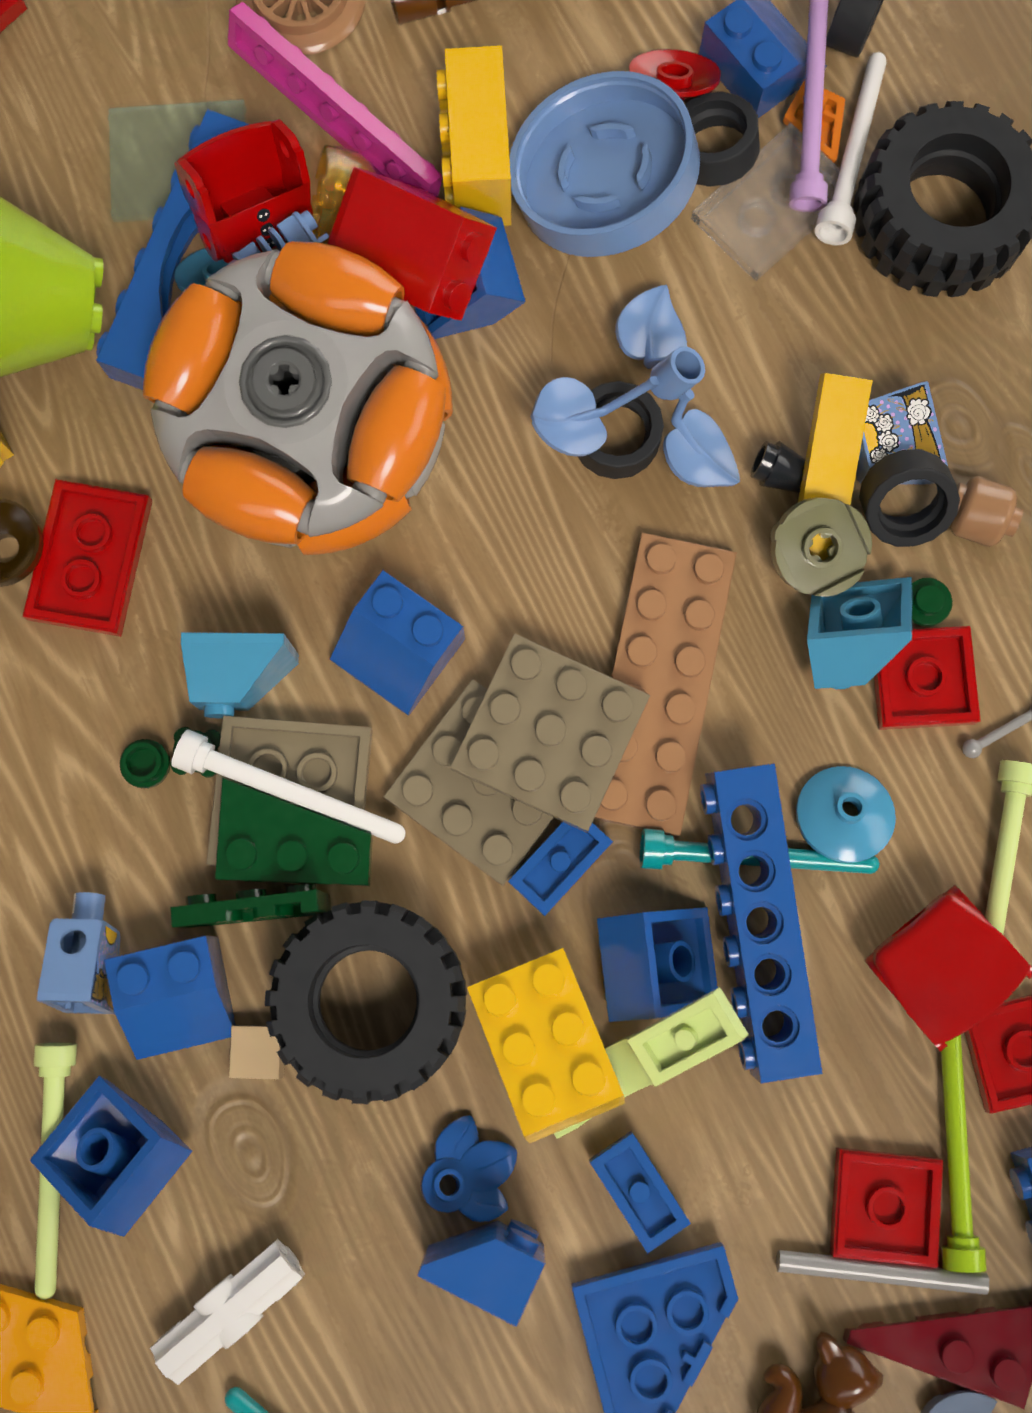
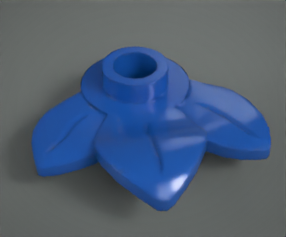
[421,1115,517,1222]

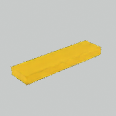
[798,373,873,560]

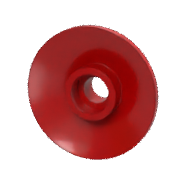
[629,49,721,101]

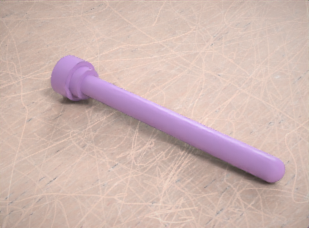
[789,0,828,212]

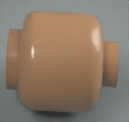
[951,476,1023,547]

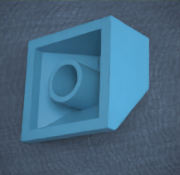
[807,577,912,689]
[181,632,299,719]

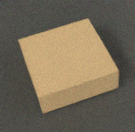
[229,1025,284,1080]

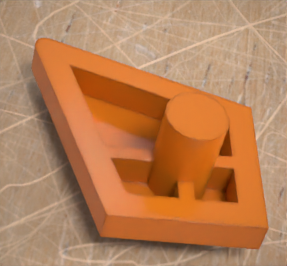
[783,79,846,166]

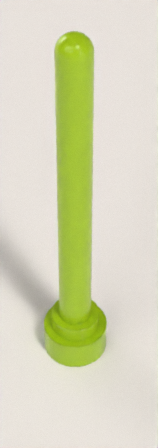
[941,1035,987,1273]

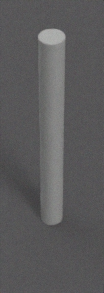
[776,1250,989,1295]

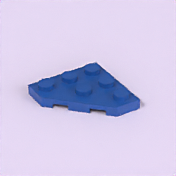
[571,1242,739,1413]

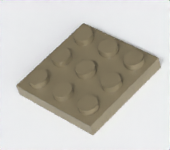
[450,633,650,833]
[384,679,553,886]
[206,716,373,866]

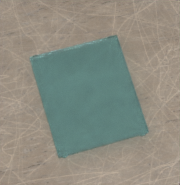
[108,100,247,222]

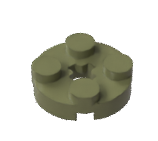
[770,497,872,597]

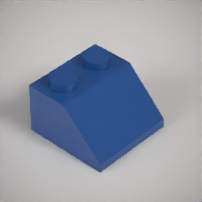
[699,0,827,118]
[415,207,526,339]
[330,570,465,716]
[597,907,718,1022]
[104,936,236,1060]
[30,1076,192,1237]
[417,1219,545,1327]

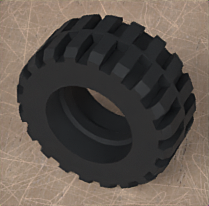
[853,101,1032,297]
[264,900,467,1104]

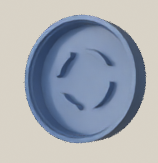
[509,71,700,257]

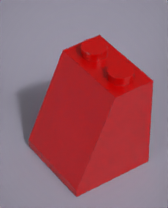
[327,167,497,321]

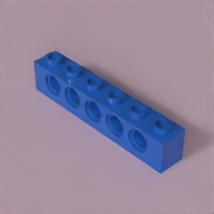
[700,763,823,1083]

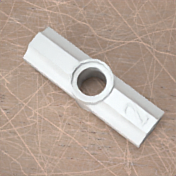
[150,1239,305,1385]

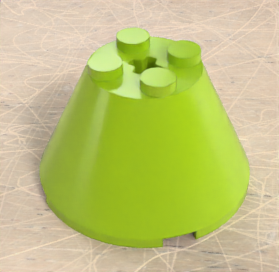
[0,197,103,378]

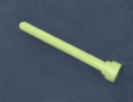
[985,760,1032,934]
[34,1042,77,1300]

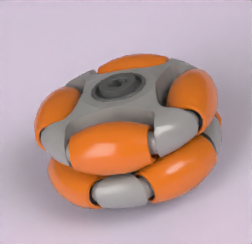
[143,242,453,555]

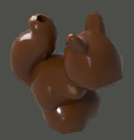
[757,1332,883,1413]

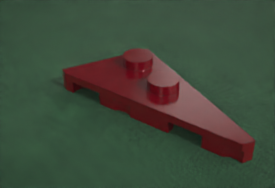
[842,1301,1032,1409]

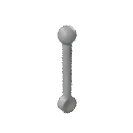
[962,704,1032,758]

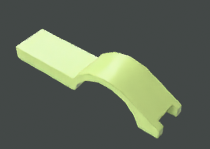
[554,987,748,1139]

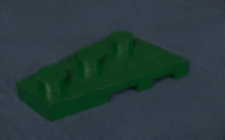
[215,778,373,886]
[170,884,331,929]

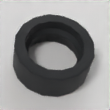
[826,0,884,58]
[685,92,760,187]
[578,381,664,479]
[859,449,960,547]

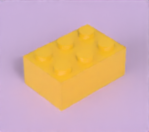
[436,45,511,226]
[467,948,625,1144]

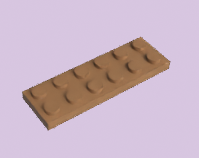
[594,533,737,837]

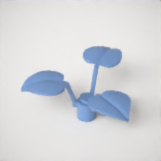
[530,285,740,487]

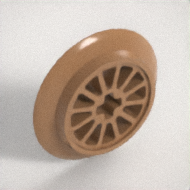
[236,0,366,55]

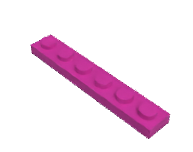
[228,2,443,197]

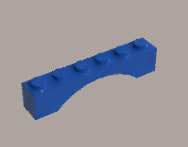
[96,109,249,390]

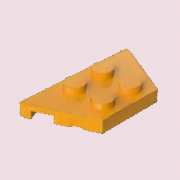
[0,1284,99,1413]

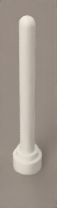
[815,52,886,245]
[172,729,406,843]

